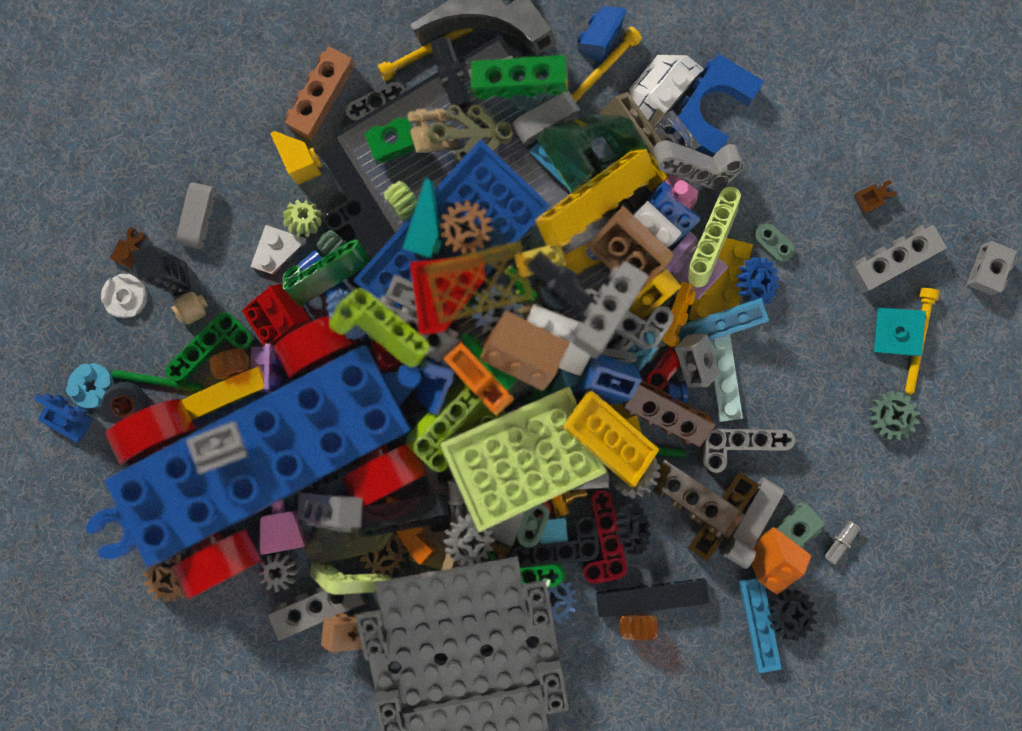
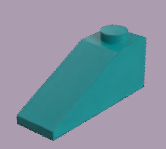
[403,178,443,258]

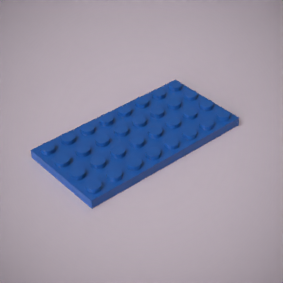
[354,139,550,336]

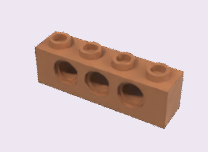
[285,46,355,141]

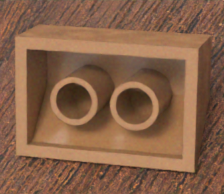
[586,206,674,290]
[480,311,569,391]

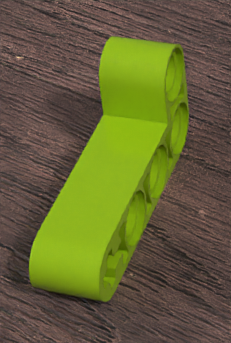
[330,289,429,367]
[406,379,481,472]

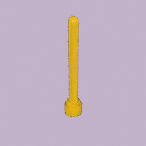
[572,27,643,102]
[377,28,474,82]
[905,288,940,395]

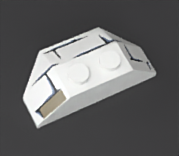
[629,55,704,129]

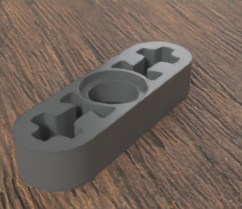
[346,82,406,122]

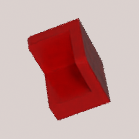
[369,340,405,373]

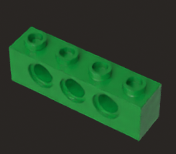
[471,55,568,100]

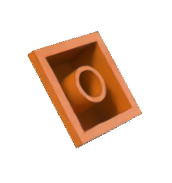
[751,527,811,595]

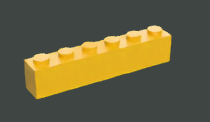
[535,149,656,247]

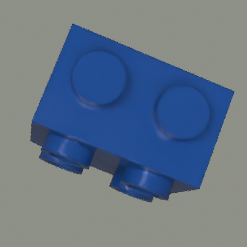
[34,393,94,442]

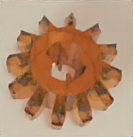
[209,348,250,380]
[619,614,659,641]

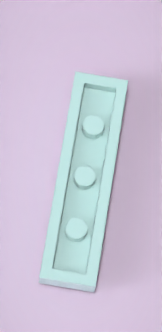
[710,334,743,422]

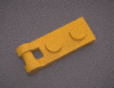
[662,281,696,348]

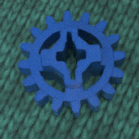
[736,257,780,306]

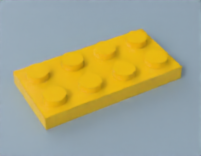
[688,236,753,321]
[562,390,659,487]

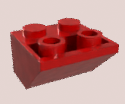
[241,283,310,347]

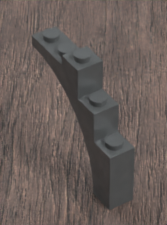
[410,0,556,56]

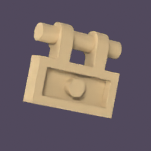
[408,109,460,152]

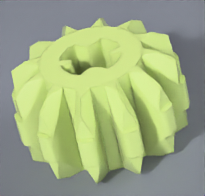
[384,181,418,222]
[283,199,322,238]

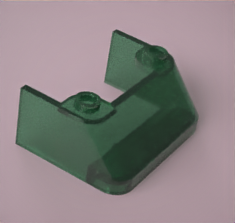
[538,114,651,193]

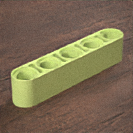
[688,187,741,287]

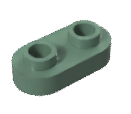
[754,223,794,262]
[517,503,550,547]

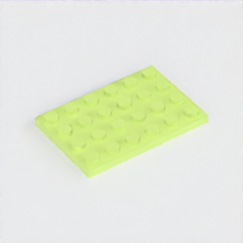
[440,386,607,532]

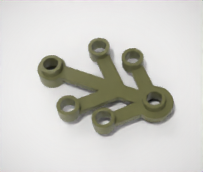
[427,105,513,164]

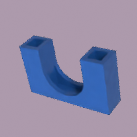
[669,54,764,157]

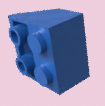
[575,354,642,405]

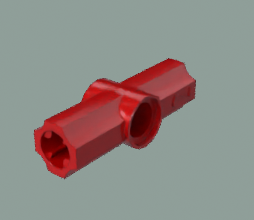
[643,347,680,406]

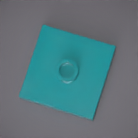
[873,308,926,357]

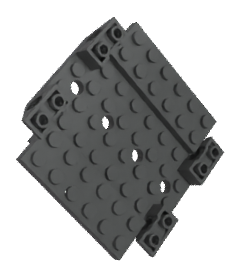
[356,557,569,731]

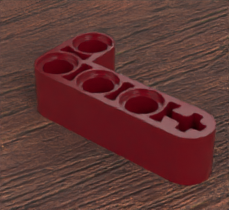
[582,489,627,584]

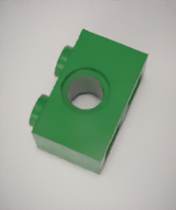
[364,117,416,165]

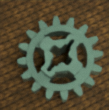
[868,391,920,440]

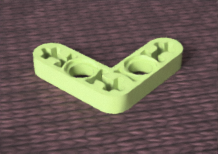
[310,562,392,594]

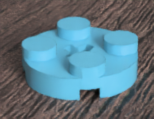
[66,364,114,408]

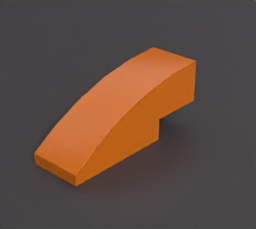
[444,343,514,416]
[386,496,438,565]

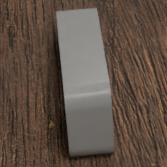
[653,140,744,190]
[583,289,673,350]
[702,429,795,473]
[720,477,784,569]

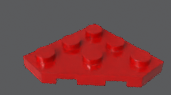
[410,255,485,335]

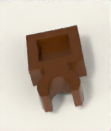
[853,180,897,214]
[109,227,146,269]

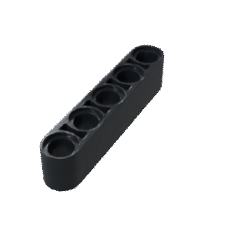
[596,578,710,617]

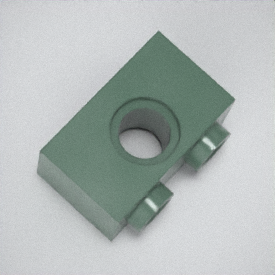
[767,502,825,549]

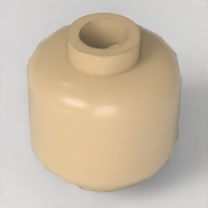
[171,291,208,325]

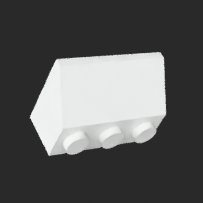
[526,305,600,376]

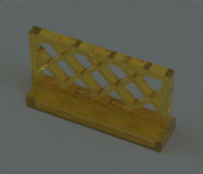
[424,241,533,323]

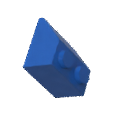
[577,6,627,64]

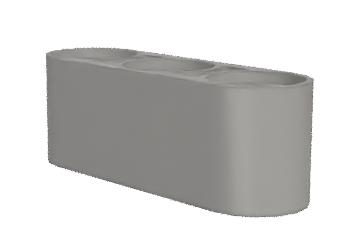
[512,91,581,145]
[176,182,216,249]

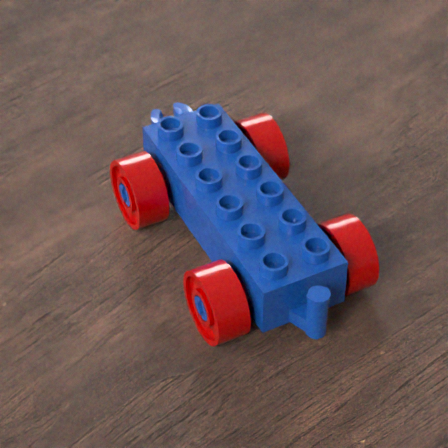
[86,315,428,600]

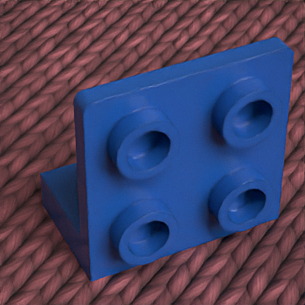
[634,181,700,250]
[416,356,455,415]

